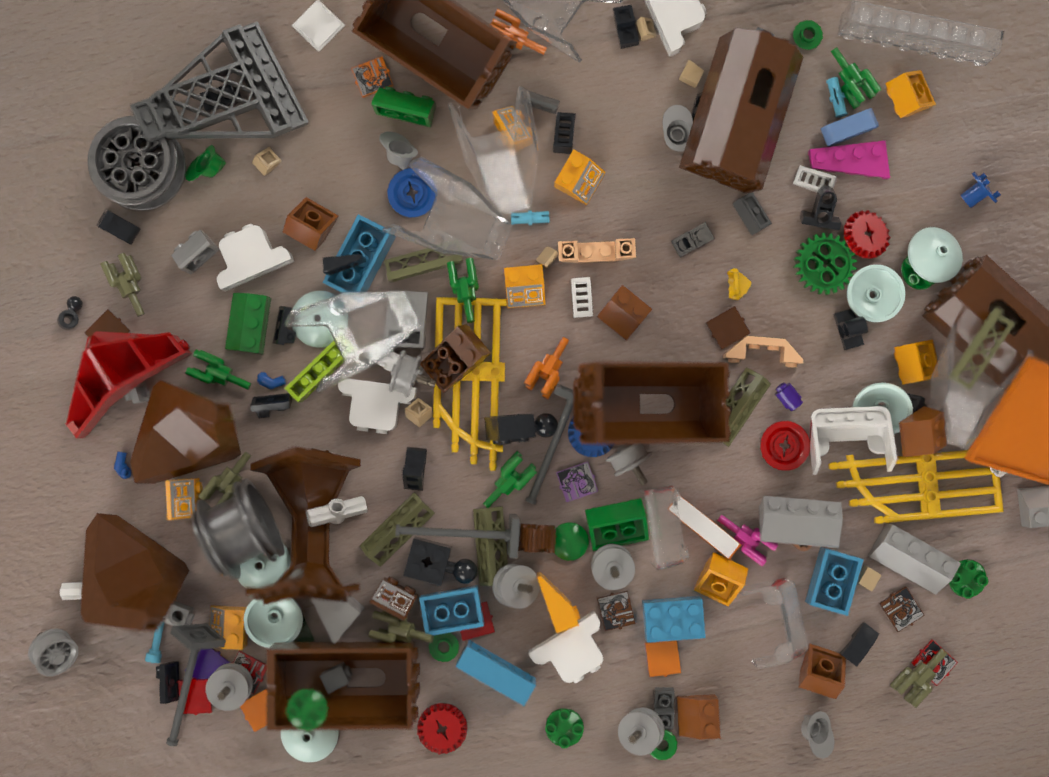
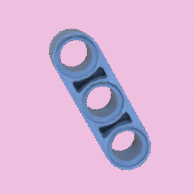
[821,108,879,147]

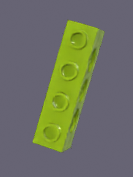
[285,334,357,403]

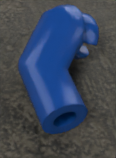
[257,372,286,390]
[114,451,132,479]

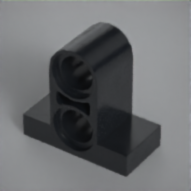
[800,186,842,230]
[96,209,141,245]
[833,309,868,350]
[402,447,427,491]

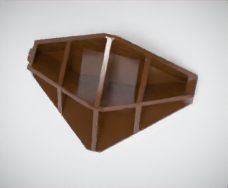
[130,380,241,484]
[80,513,189,632]

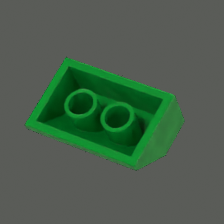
[371,86,436,128]
[225,293,271,354]
[585,498,649,552]

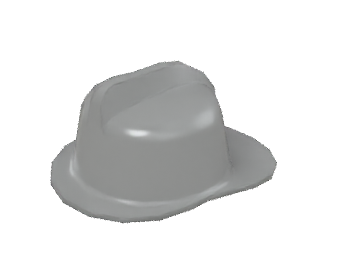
[662,105,693,152]
[379,131,418,170]
[801,711,835,759]

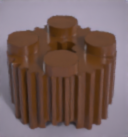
[518,523,556,553]

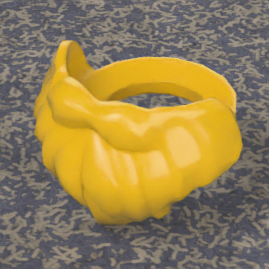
[727,268,752,300]

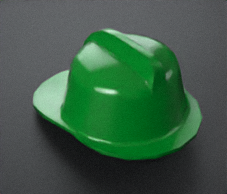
[185,145,226,181]

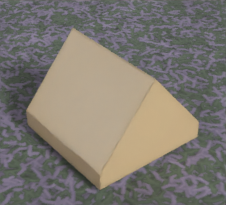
[635,17,657,41]

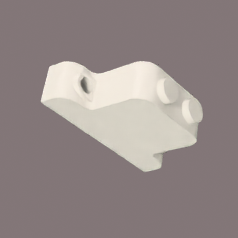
[644,0,707,57]
[217,224,295,291]
[338,377,417,434]
[528,610,603,683]

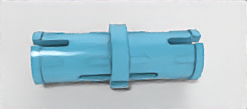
[826,77,848,118]
[511,210,550,225]

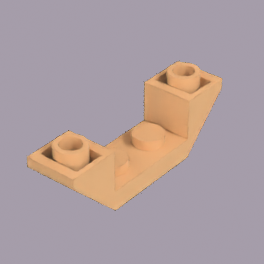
[558,238,636,263]
[723,336,803,367]

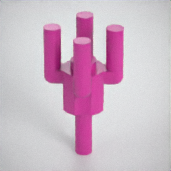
[717,515,778,567]

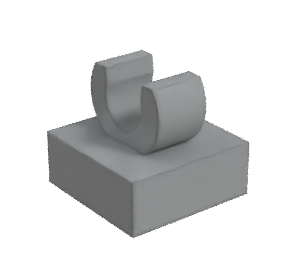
[125,382,150,404]

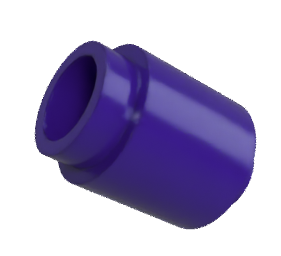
[775,382,803,411]

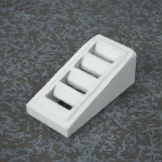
[793,166,837,197]
[571,277,593,318]

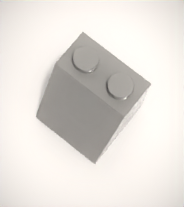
[312,596,365,644]

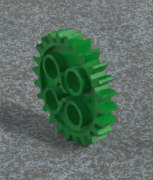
[793,232,857,295]

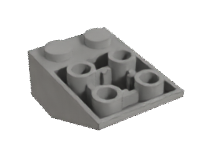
[384,290,428,349]

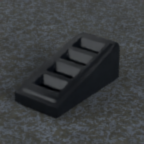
[553,112,576,154]
[323,254,366,276]

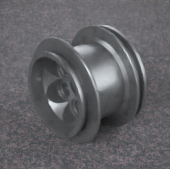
[191,479,285,580]

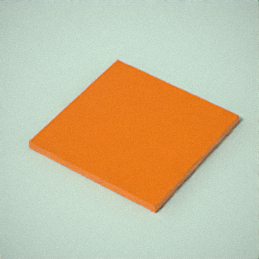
[964,356,1049,485]

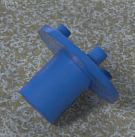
[961,171,1001,208]

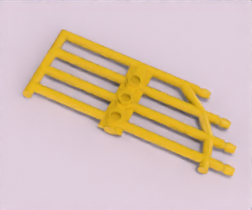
[433,297,507,471]
[828,450,1004,524]

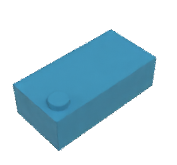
[323,214,396,303]
[456,640,536,706]

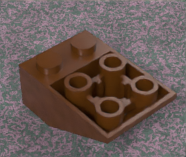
[420,324,491,393]

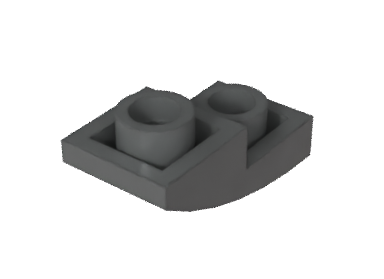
[654,687,675,730]

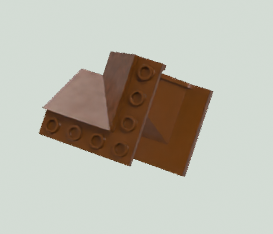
[246,446,361,605]

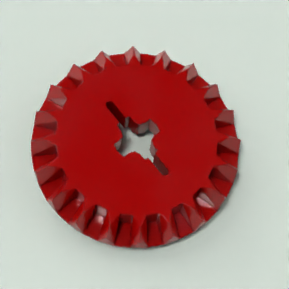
[844,210,891,259]
[760,421,810,471]
[417,703,467,754]

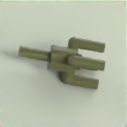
[100,253,145,317]
[198,451,252,505]
[368,610,434,644]
[890,648,947,708]

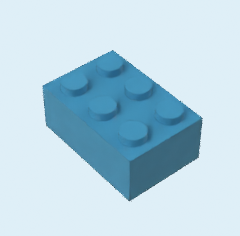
[805,546,864,616]
[419,585,484,635]
[642,596,706,643]

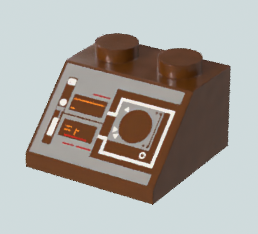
[369,576,418,621]

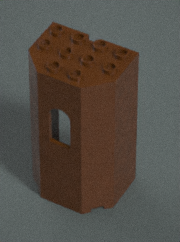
[352,0,517,110]
[679,28,804,194]
[922,255,1049,392]
[573,362,731,444]
[267,641,420,730]

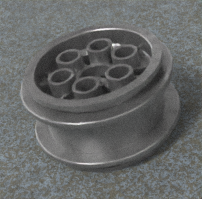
[88,116,186,211]

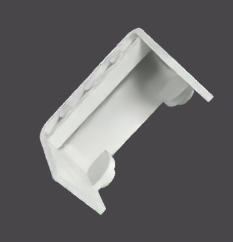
[810,406,897,475]

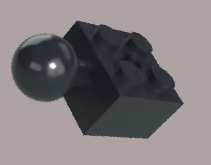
[484,413,558,444]
[403,536,478,586]

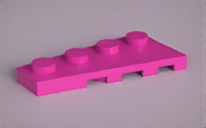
[808,140,890,179]

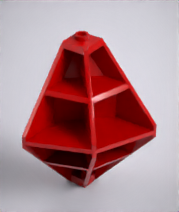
[65,331,192,439]

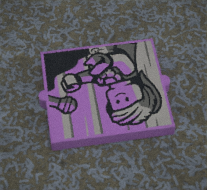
[556,462,598,502]

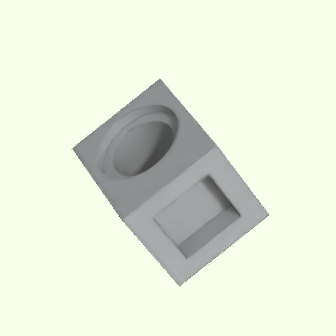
[163,601,195,626]

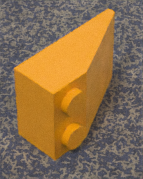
[537,572,581,633]

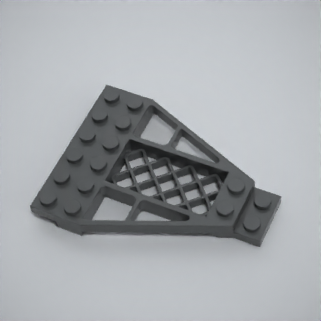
[130,21,309,143]

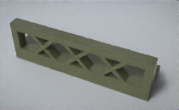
[384,240,463,283]
[949,307,1015,390]
[722,367,771,447]
[360,492,435,567]
[473,506,508,586]

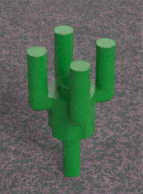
[831,47,882,110]
[447,258,479,323]
[185,349,251,390]
[483,450,537,508]

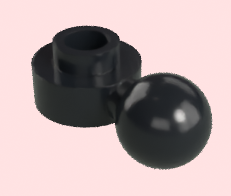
[57,296,83,330]

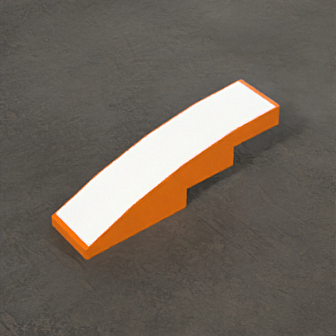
[666,494,741,560]

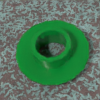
[793,20,823,50]
[429,632,459,662]
[649,730,677,760]

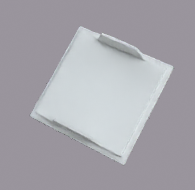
[292,0,345,52]

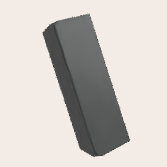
[520,90,560,114]
[733,192,772,235]

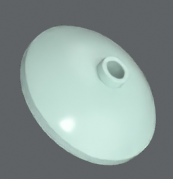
[908,227,963,283]
[847,265,905,322]
[291,291,349,348]
[852,383,913,434]
[238,545,291,588]
[243,598,303,648]
[281,730,339,762]

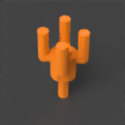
[491,8,547,55]
[524,337,569,400]

